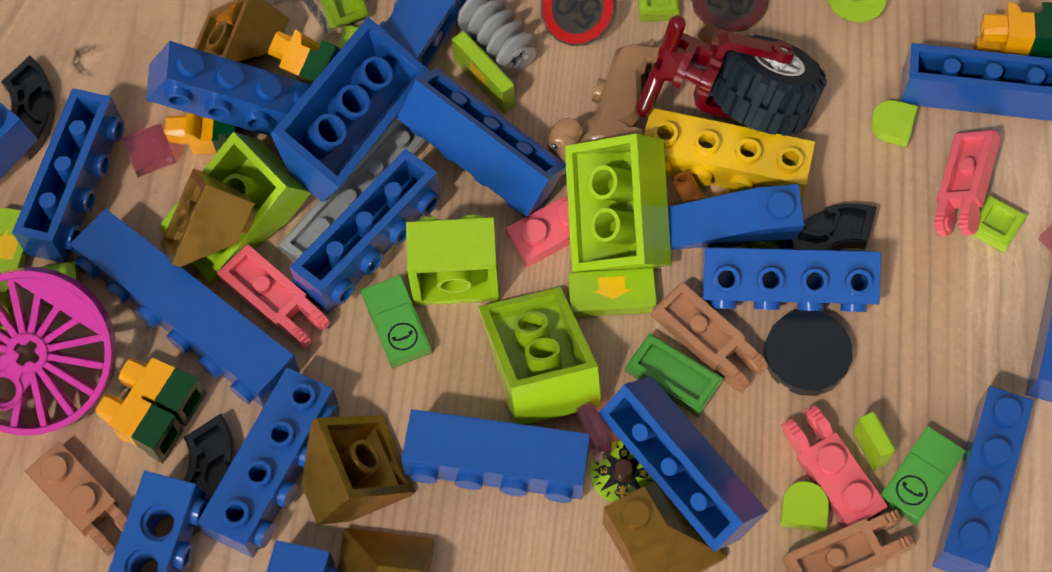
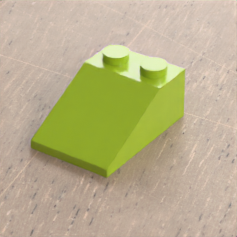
[158,132,311,283]
[479,286,602,425]

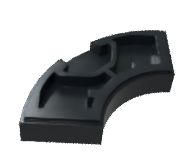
[1,55,56,160]
[778,204,877,250]
[183,414,236,537]

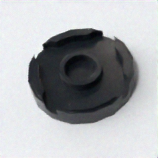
[764,310,852,396]

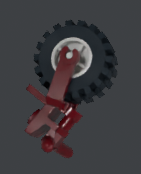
[636,15,827,136]

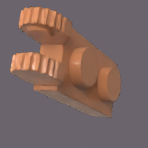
[651,282,768,393]
[24,441,127,556]
[782,510,916,572]

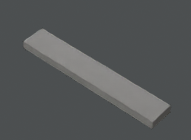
[278,115,430,261]

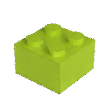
[406,215,499,306]

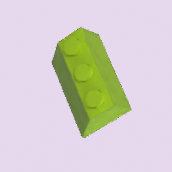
[565,133,672,272]

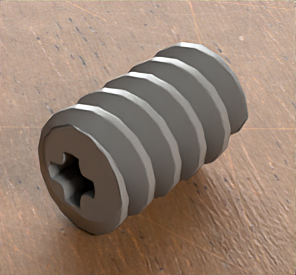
[458,0,537,77]

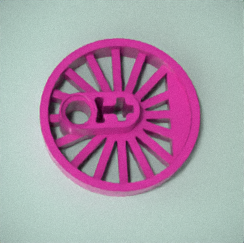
[0,267,117,436]

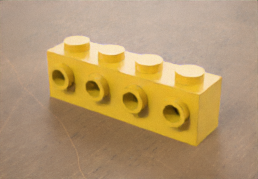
[644,108,815,203]

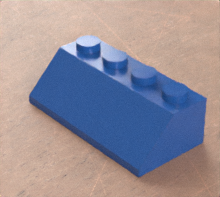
[271,16,430,202]

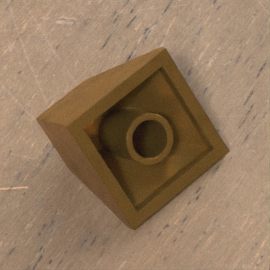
[194,0,289,64]
[160,168,256,267]
[301,415,415,525]
[602,484,727,572]
[338,528,435,572]

